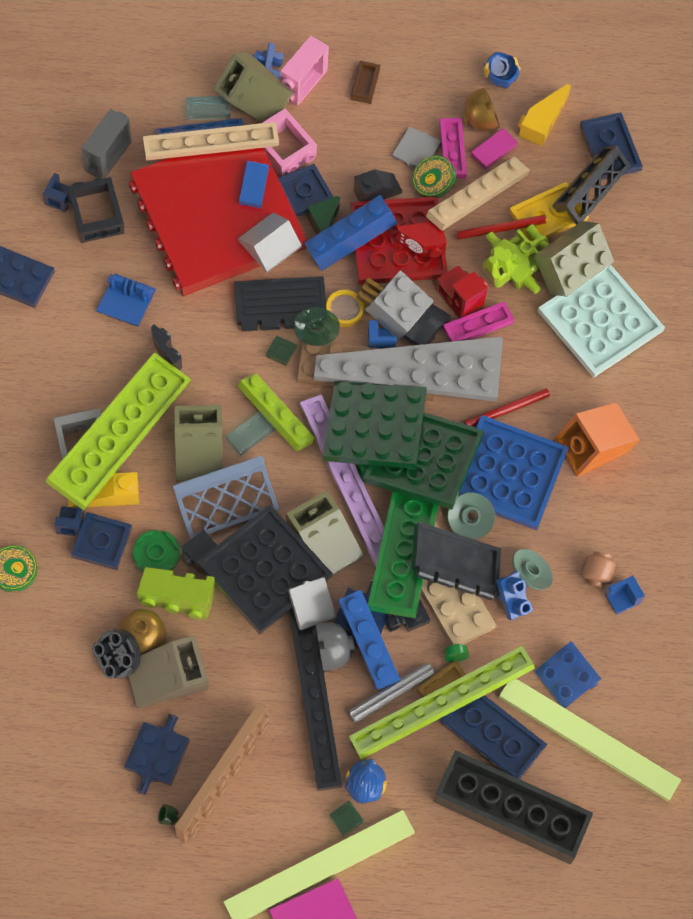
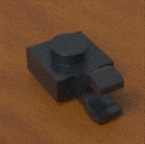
[386,599,431,632]

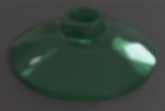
[294,307,340,346]

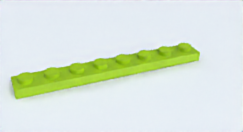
[349,646,535,760]

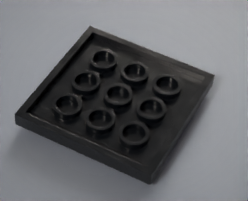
[197,505,333,635]

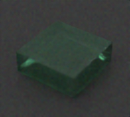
[266,335,297,366]
[329,800,364,836]

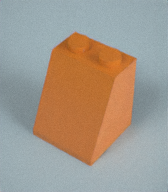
[554,403,640,477]

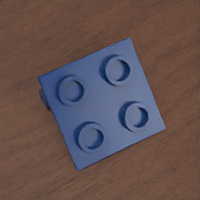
[96,273,156,327]
[535,641,602,708]

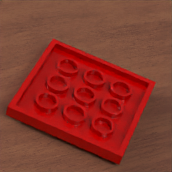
[350,197,448,284]

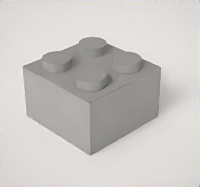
[365,270,434,340]

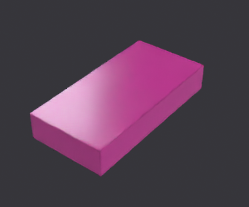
[471,128,518,170]

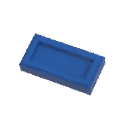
[239,161,269,208]

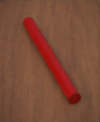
[457,215,546,240]
[464,388,550,427]

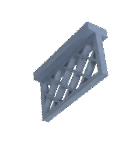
[171,455,279,539]

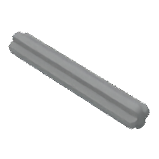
[349,663,434,723]

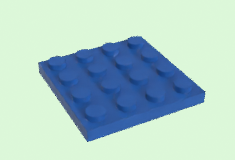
[458,415,569,530]

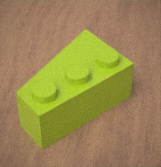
[137,567,215,620]

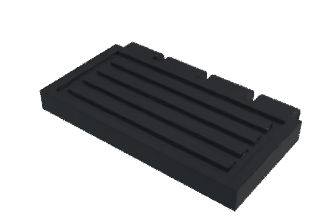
[234,276,327,332]
[411,522,501,600]

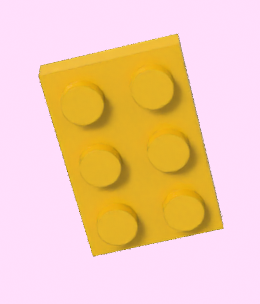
[509,181,589,242]

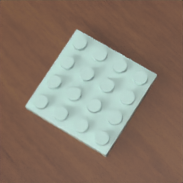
[537,265,665,378]

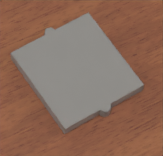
[392,126,441,168]
[288,577,336,630]

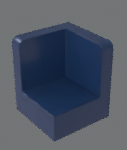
[43,173,70,212]
[55,506,85,537]

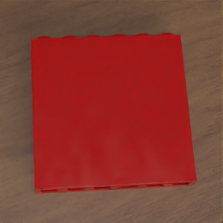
[128,148,308,297]

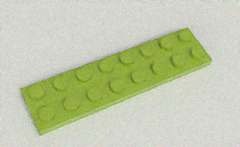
[45,352,192,510]

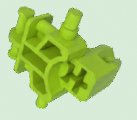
[482,224,550,294]

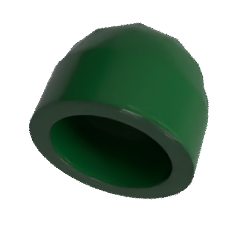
[158,804,179,826]

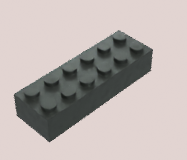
[433,750,593,865]

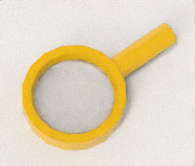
[326,290,374,327]

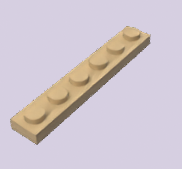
[143,122,279,160]
[426,156,530,231]

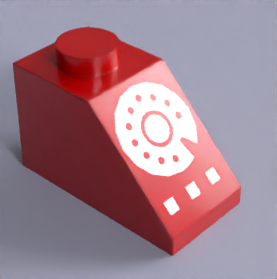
[396,221,447,258]

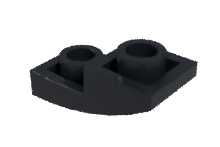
[404,304,451,345]
[151,324,182,371]

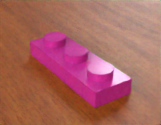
[439,118,467,179]
[443,301,514,342]

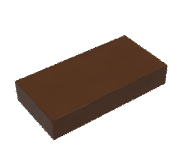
[351,61,381,104]

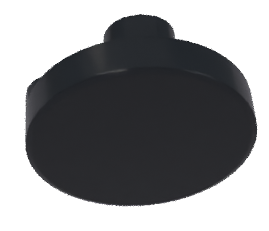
[93,629,141,679]

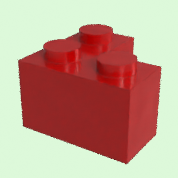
[435,265,488,318]

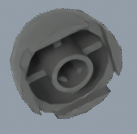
[316,622,355,672]

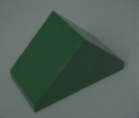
[307,196,340,235]

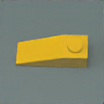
[518,84,571,146]
[68,472,140,508]

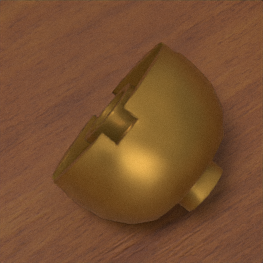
[462,87,500,132]
[119,609,166,655]

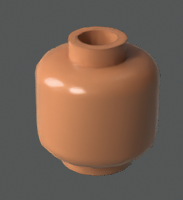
[582,551,616,588]

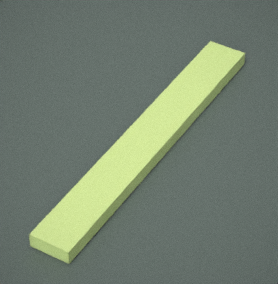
[499,679,681,802]
[223,810,415,919]

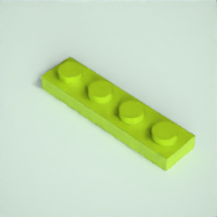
[237,373,315,452]

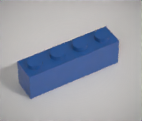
[304,195,397,271]
[337,590,400,690]

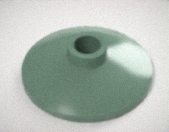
[448,493,495,540]
[512,549,553,590]

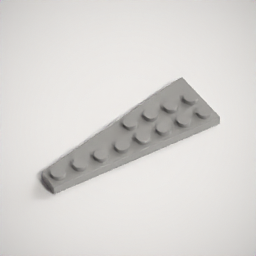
[314,337,503,402]

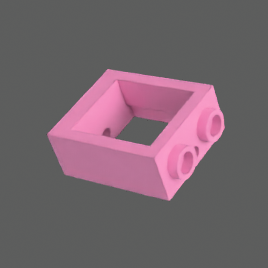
[280,36,329,106]
[263,109,317,177]

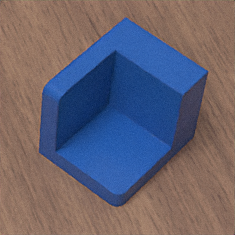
[368,320,397,349]
[605,575,645,614]

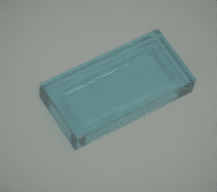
[186,96,230,120]
[226,411,276,456]

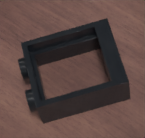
[67,177,124,243]

